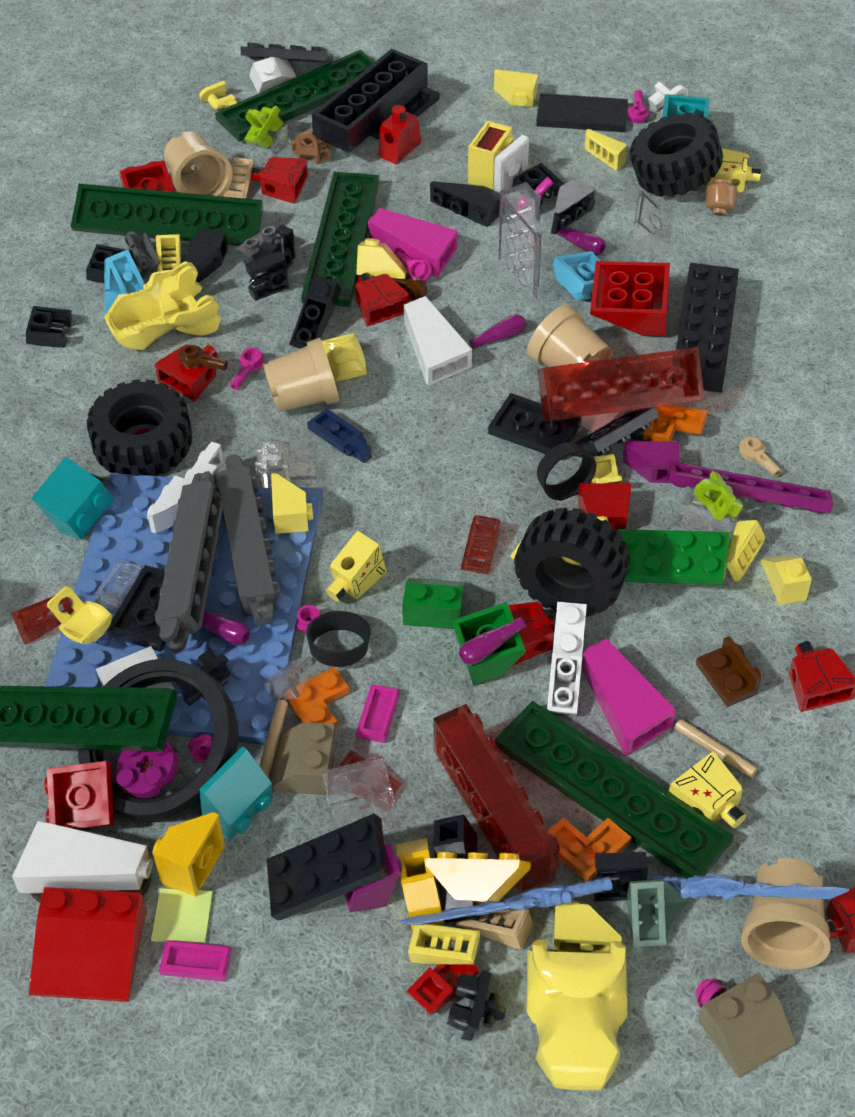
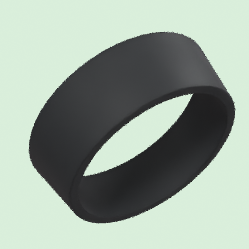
[537,442,596,500]
[306,611,371,667]

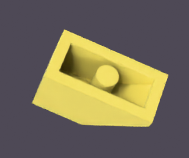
[494,69,538,108]
[357,238,408,279]
[271,474,313,534]
[761,554,812,605]
[553,901,622,953]

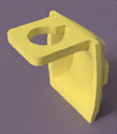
[322,333,367,382]
[47,586,112,644]

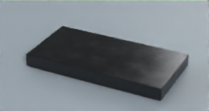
[536,93,628,132]

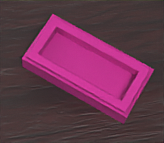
[356,684,400,743]
[159,940,232,982]

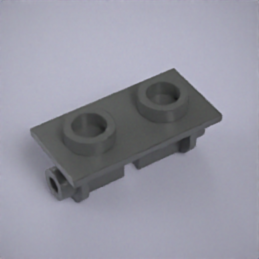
[235,225,280,264]
[125,231,160,278]

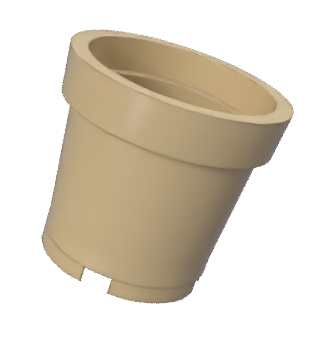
[164,131,233,196]
[527,304,612,389]
[263,337,340,413]
[741,858,831,970]

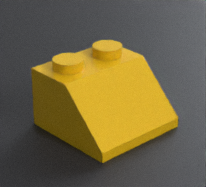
[153,812,225,897]

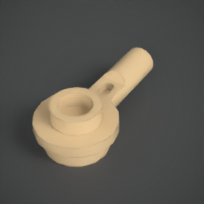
[738,437,782,478]

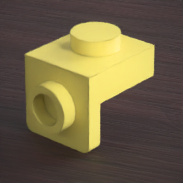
[590,454,623,483]

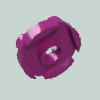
[116,740,179,798]

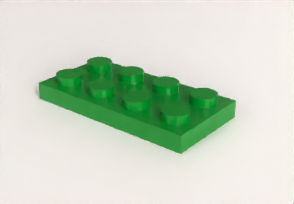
[617,529,730,585]

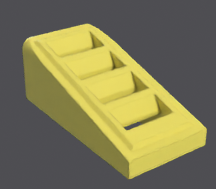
[585,129,627,171]
[156,234,182,272]
[727,520,765,581]
[408,924,480,964]

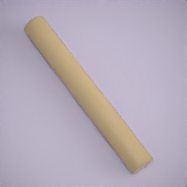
[259,700,288,779]
[674,719,758,778]

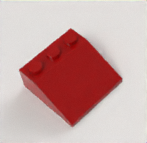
[590,261,670,336]
[29,887,147,1002]

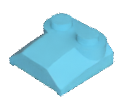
[553,251,601,301]

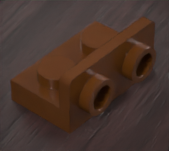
[696,636,761,708]

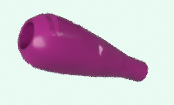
[556,228,606,255]
[469,314,526,348]
[202,611,250,646]
[459,617,526,665]

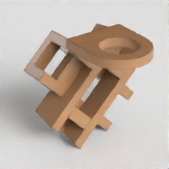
[290,130,332,165]

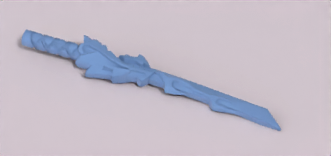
[647,873,849,900]
[400,877,612,925]

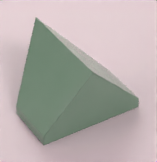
[626,879,689,948]

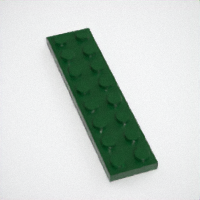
[215,49,375,142]
[301,172,379,307]
[71,183,264,246]
[0,686,178,752]
[495,700,734,879]

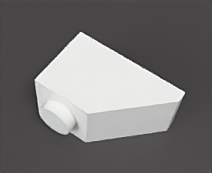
[249,57,296,94]

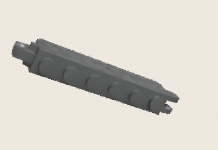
[217,454,281,626]
[155,471,224,653]

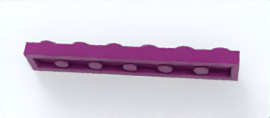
[667,461,833,513]

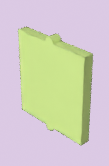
[151,888,213,944]

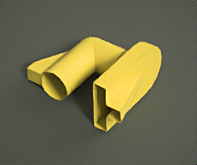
[199,81,237,110]

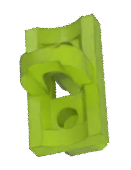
[244,106,284,148]
[694,471,743,521]

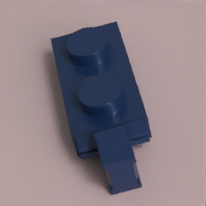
[307,409,372,463]

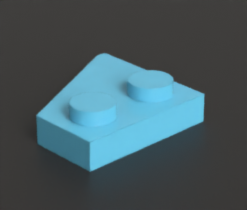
[104,250,145,314]

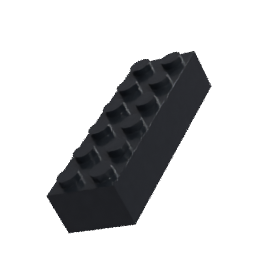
[312,48,428,153]
[670,263,739,393]

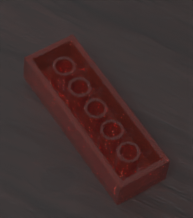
[537,347,705,422]
[433,704,560,893]

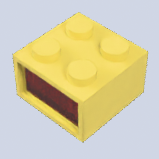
[468,120,515,190]

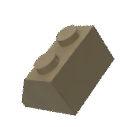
[269,722,336,795]
[699,972,796,1078]

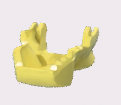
[104,261,221,350]
[526,939,628,1090]

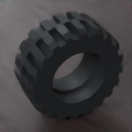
[629,113,723,197]
[86,379,193,476]
[514,507,631,617]

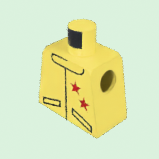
[706,148,761,192]
[326,531,387,602]
[669,751,746,829]

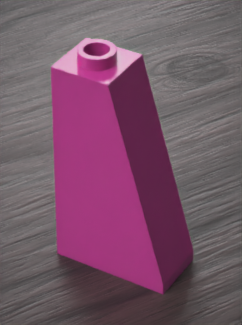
[368,208,458,277]
[582,638,676,756]

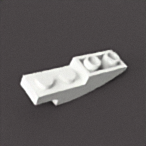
[147,442,224,533]
[547,602,587,715]

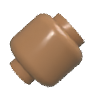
[705,179,737,215]

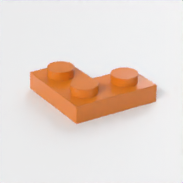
[643,402,708,442]
[283,667,350,729]
[541,817,632,882]

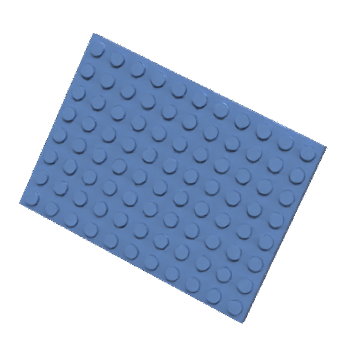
[45,473,323,744]

